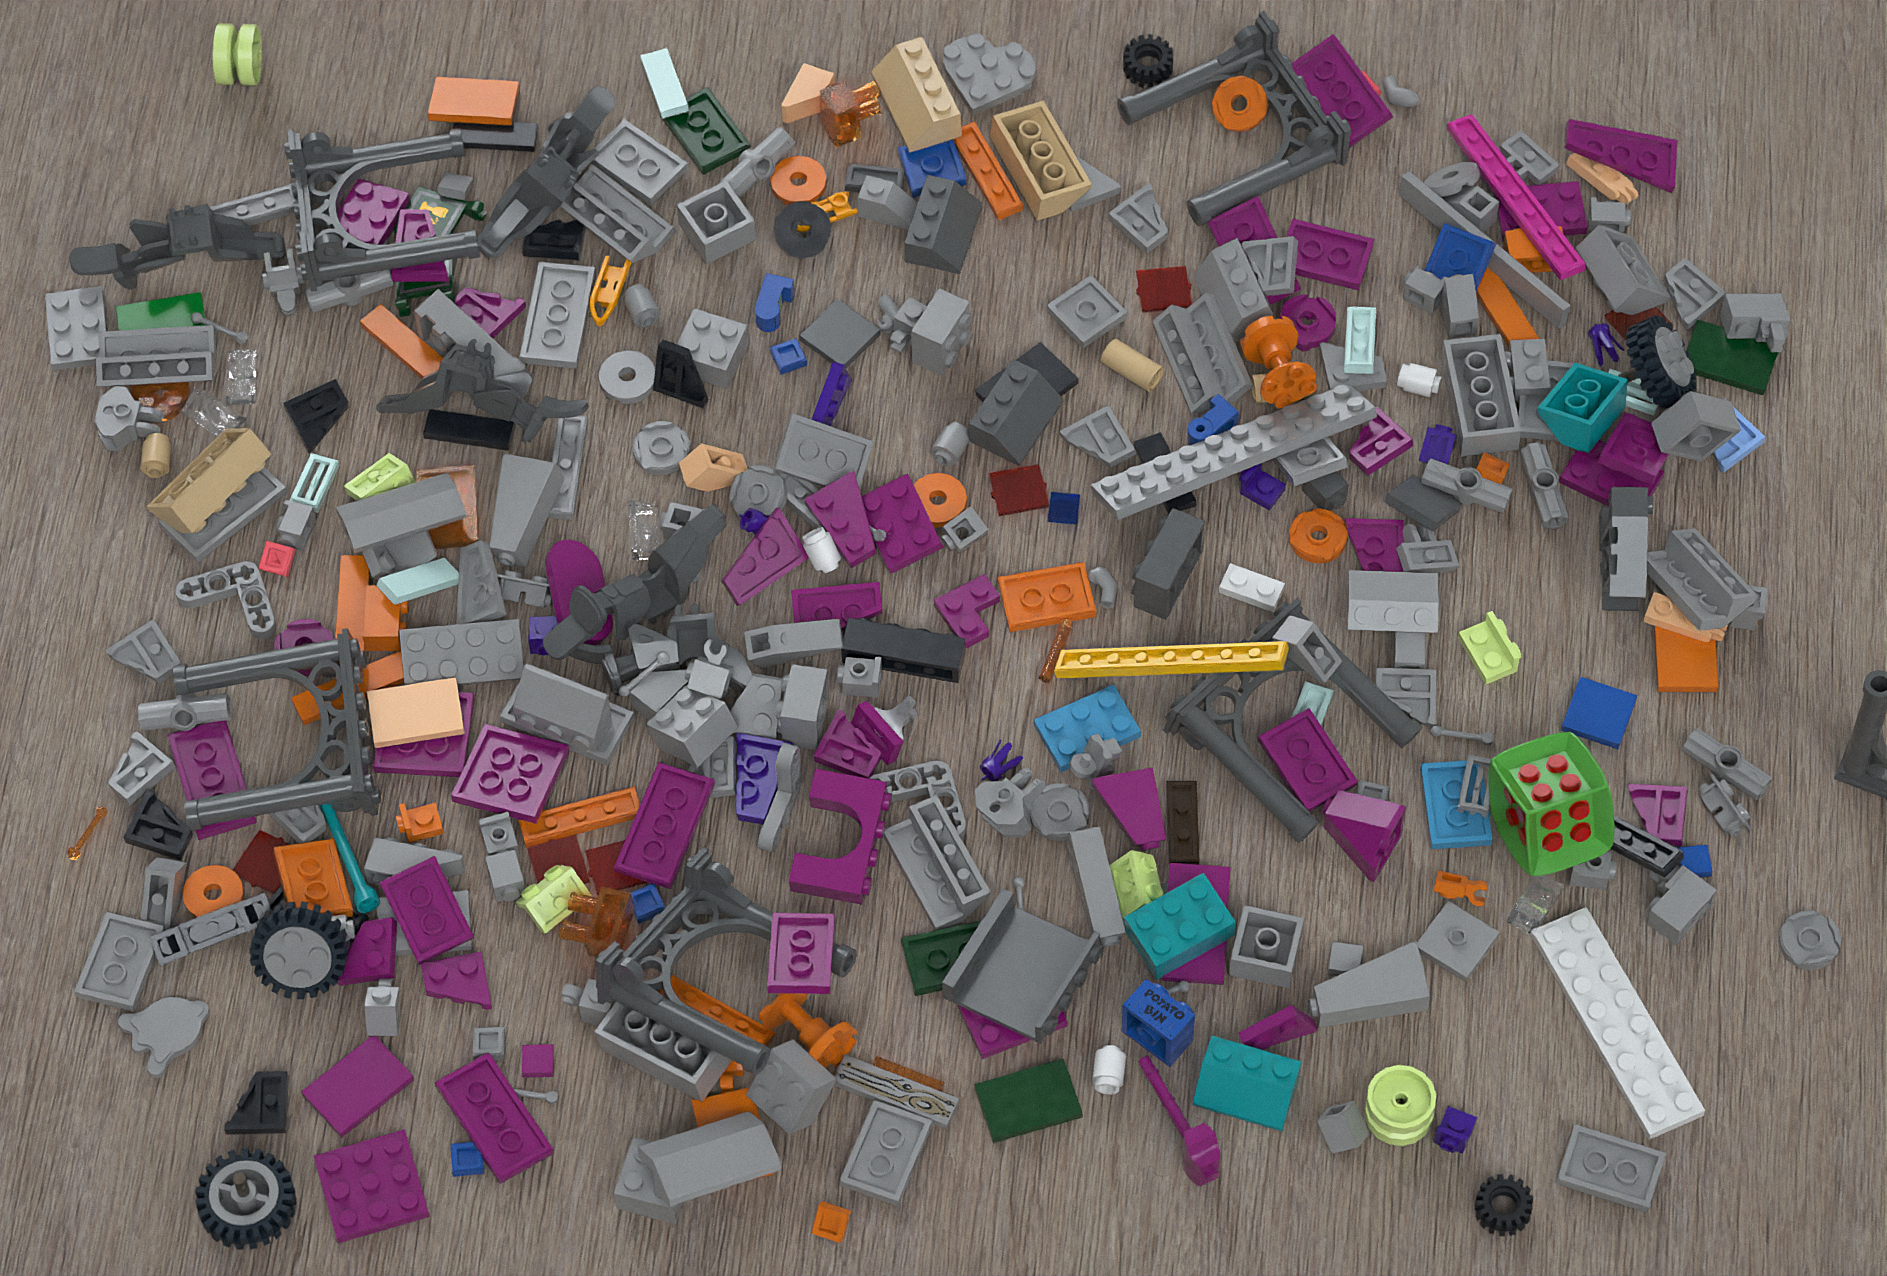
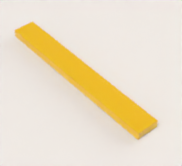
[1054,641,1289,679]

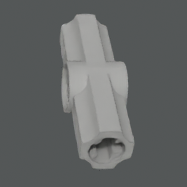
[719,127,795,198]
[304,270,394,313]
[1520,442,1568,530]
[1421,459,1513,513]
[138,693,233,731]
[1682,728,1773,800]

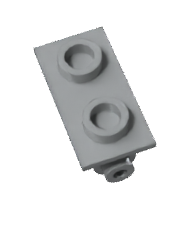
[497,570,553,608]
[1699,774,1752,838]

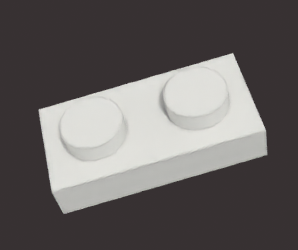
[1219,563,1285,613]

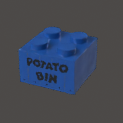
[1121,979,1195,1067]

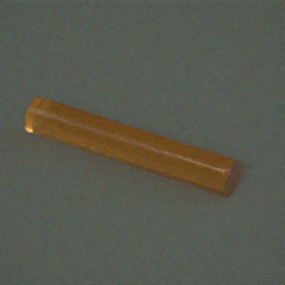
[1039,619,1073,683]
[873,1056,945,1092]

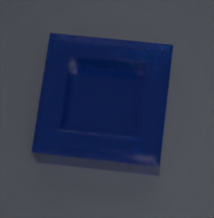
[1048,492,1080,525]

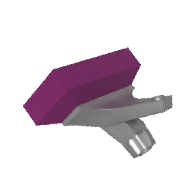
[851,696,917,765]

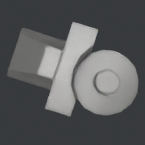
[1070,734,1122,791]

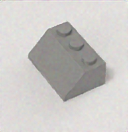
[1576,225,1671,315]
[1194,238,1276,342]
[1346,570,1439,633]
[513,663,612,753]

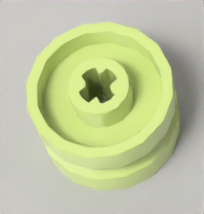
[213,23,262,86]
[1365,1065,1436,1146]

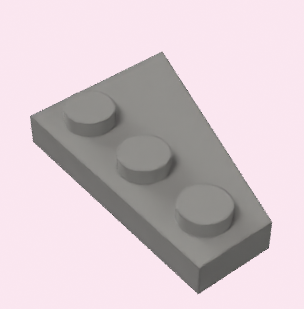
[456,540,506,625]

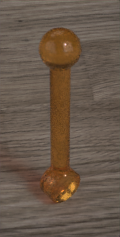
[67,806,108,860]

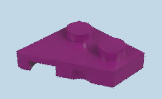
[814,709,881,778]

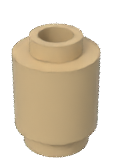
[140,433,172,478]

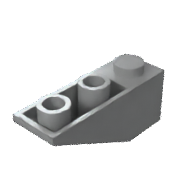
[744,619,844,668]
[364,837,465,885]

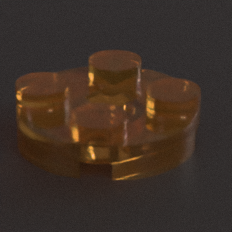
[131,382,191,421]

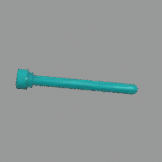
[320,804,380,913]

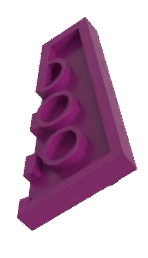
[1564,119,1677,193]

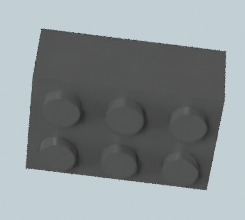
[1131,508,1205,620]

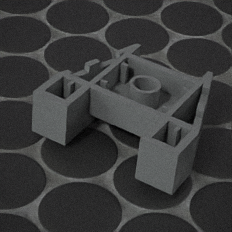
[1599,487,1653,611]

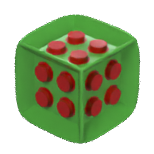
[1488,732,1614,876]

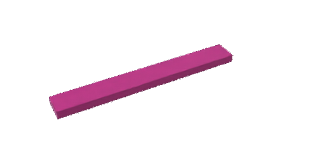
[1447,114,1586,280]

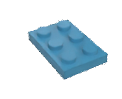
[1034,685,1141,772]
[1420,760,1493,850]

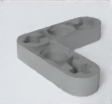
[175,561,276,640]
[758,743,802,853]
[868,761,966,840]

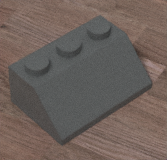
[904,175,982,274]
[969,359,1063,466]

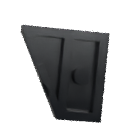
[522,219,586,260]
[653,339,708,408]
[283,379,349,453]

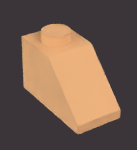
[781,63,838,123]
[679,443,748,492]

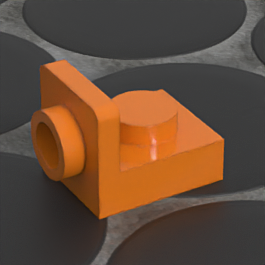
[395,802,444,843]

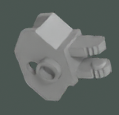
[262,248,305,317]
[94,386,165,451]
[975,767,1045,838]

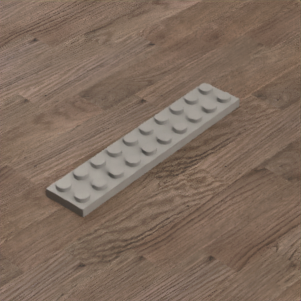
[1091,384,1377,520]

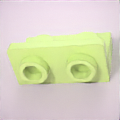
[344,453,415,501]
[1458,611,1521,685]
[1109,850,1163,921]
[516,865,592,934]

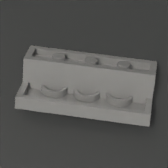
[560,165,676,263]
[1152,292,1253,414]
[96,325,216,387]
[336,472,467,553]
[1647,528,1758,631]
[883,795,991,930]
[638,1111,782,1206]

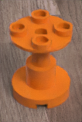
[1240,315,1317,409]
[758,993,858,1068]

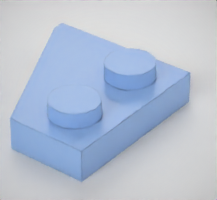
[1714,399,1765,473]

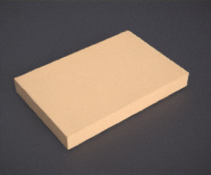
[367,677,465,748]

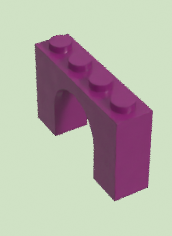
[789,769,892,905]

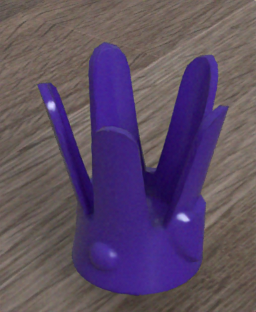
[1588,324,1624,366]
[739,508,770,535]
[980,739,1023,781]

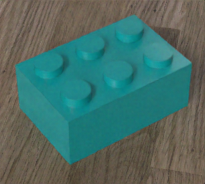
[1124,873,1236,980]

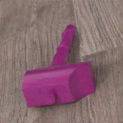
[1138,1056,1220,1187]

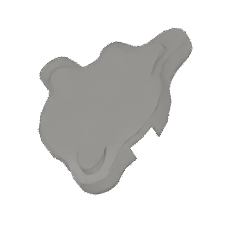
[118,997,210,1078]

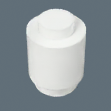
[1397,363,1442,398]
[802,527,842,573]
[1092,1045,1126,1094]

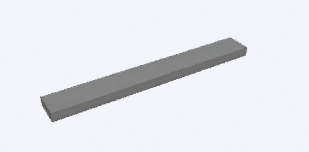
[1398,171,1570,329]

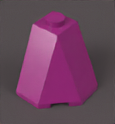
[1090,767,1166,851]
[1322,790,1406,882]

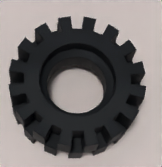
[1123,34,1174,88]
[1474,1174,1533,1237]

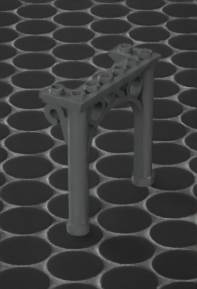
[1117,11,1351,226]
[284,128,480,292]
[1163,597,1423,843]
[173,628,381,831]
[1834,670,1887,799]
[595,847,857,1075]

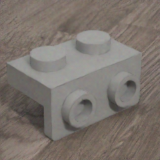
[1505,339,1550,403]

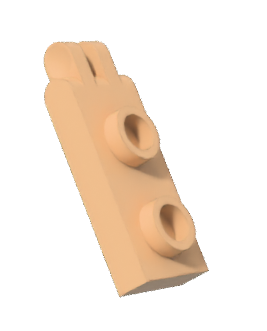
[1566,153,1638,205]
[1644,592,1728,642]

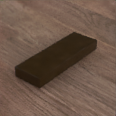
[1166,781,1199,865]

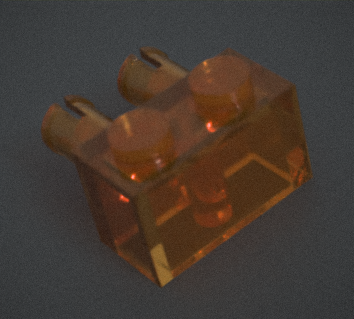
[820,81,881,148]
[559,886,635,957]

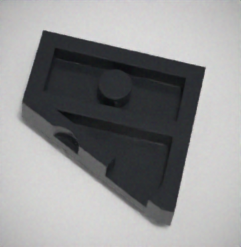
[124,789,193,860]
[224,1071,289,1135]

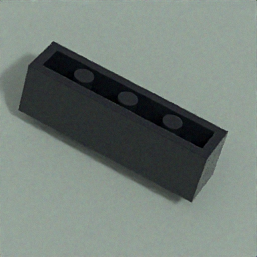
[841,618,966,683]

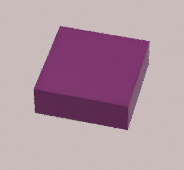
[521,1044,554,1078]

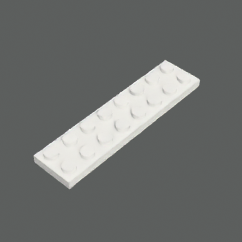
[1531,907,1705,1140]

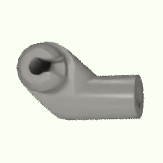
[1382,76,1418,107]
[878,295,899,334]
[1088,567,1118,609]

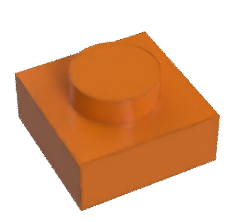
[1476,452,1510,484]
[811,1201,851,1243]

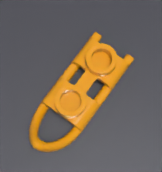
[795,191,858,232]
[589,256,631,327]

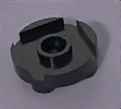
[774,201,831,259]

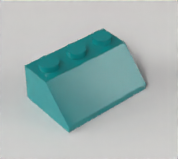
[1537,362,1628,453]
[1192,1036,1302,1132]

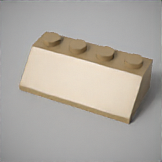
[871,37,962,153]
[989,100,1092,221]
[146,428,271,533]

